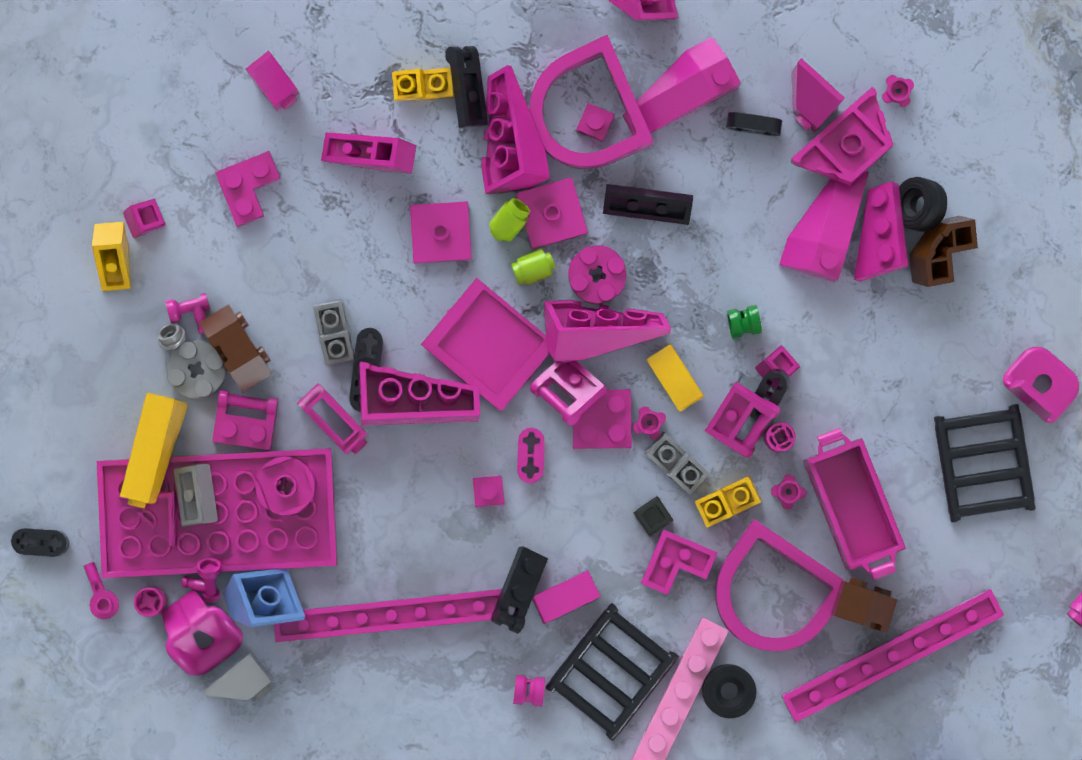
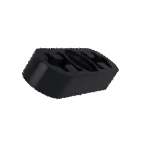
[349,328,383,412]

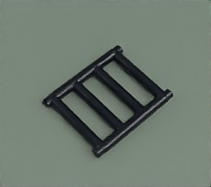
[934,404,1036,523]
[545,603,679,741]

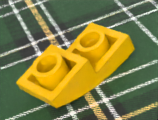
[392,67,455,101]
[646,344,704,412]
[694,475,762,528]

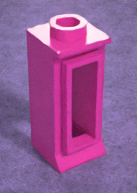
[297,383,369,455]

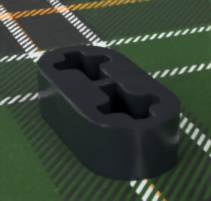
[726,112,783,136]
[750,369,790,421]
[11,528,69,557]

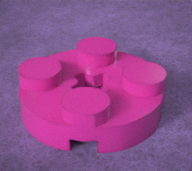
[568,245,626,304]
[256,456,316,516]

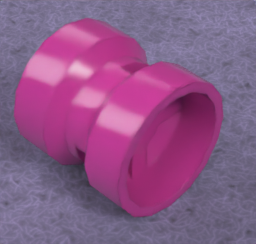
[764,422,796,452]
[134,587,167,617]
[513,675,545,707]

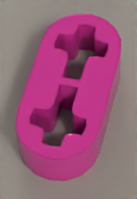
[517,428,544,483]

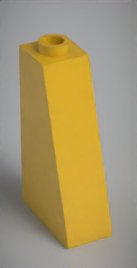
[120,392,188,508]

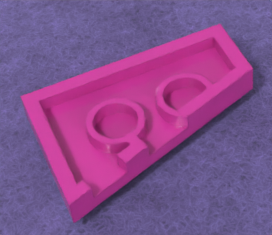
[854,181,908,282]

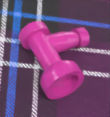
[165,293,210,334]
[181,558,221,603]

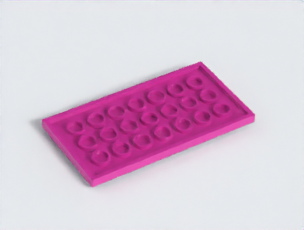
[96,448,338,578]

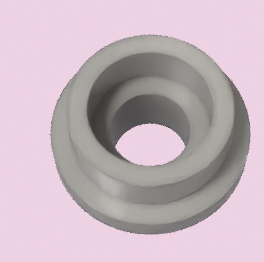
[158,323,187,350]

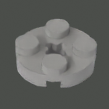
[167,340,227,399]

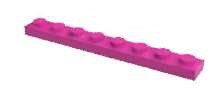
[274,589,509,643]
[781,589,1005,723]

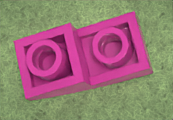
[532,571,601,624]

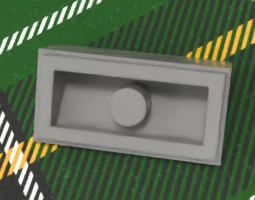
[174,464,218,527]

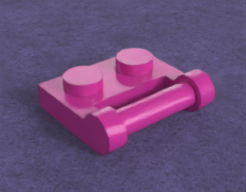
[530,361,607,426]
[705,382,780,458]
[212,390,278,450]

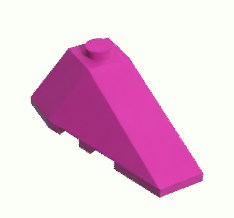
[622,37,741,135]
[481,65,550,195]
[544,300,671,363]

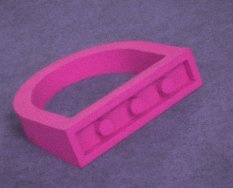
[529,35,653,169]
[715,519,846,651]

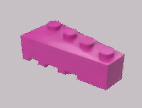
[359,362,480,426]

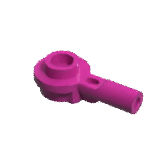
[83,562,119,620]

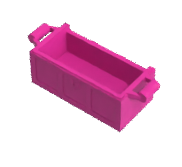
[803,428,906,580]

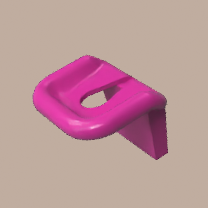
[1003,347,1079,423]
[161,589,243,676]

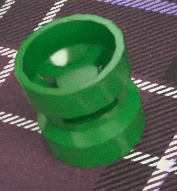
[727,305,762,339]

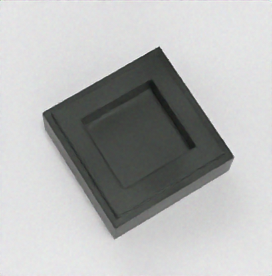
[633,496,673,537]

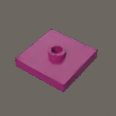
[516,177,588,250]
[410,201,472,264]

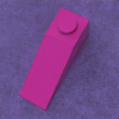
[246,50,299,111]
[321,132,417,174]

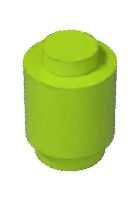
[489,198,530,242]
[511,249,556,286]

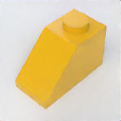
[92,222,131,291]

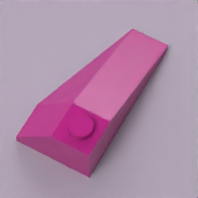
[779,171,869,282]

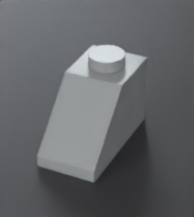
[203,652,274,700]

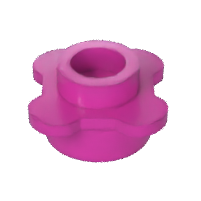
[882,75,914,107]
[633,406,666,439]
[771,474,806,509]

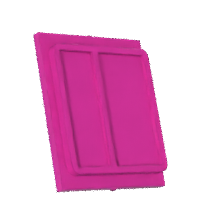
[421,278,550,412]

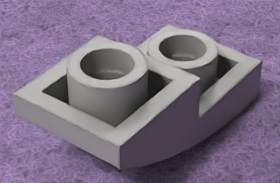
[313,300,354,365]
[644,432,709,495]

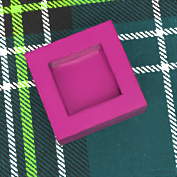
[576,103,615,142]
[473,475,505,507]

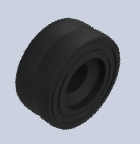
[899,177,947,232]
[702,664,757,718]

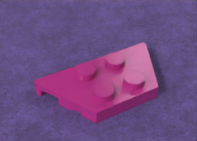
[790,86,893,185]

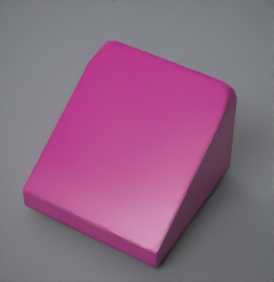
[123,198,166,238]
[755,345,800,389]

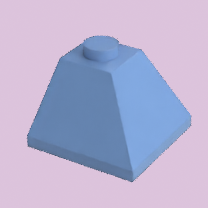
[223,568,305,627]

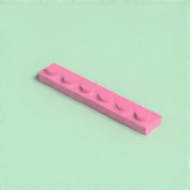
[631,617,729,760]

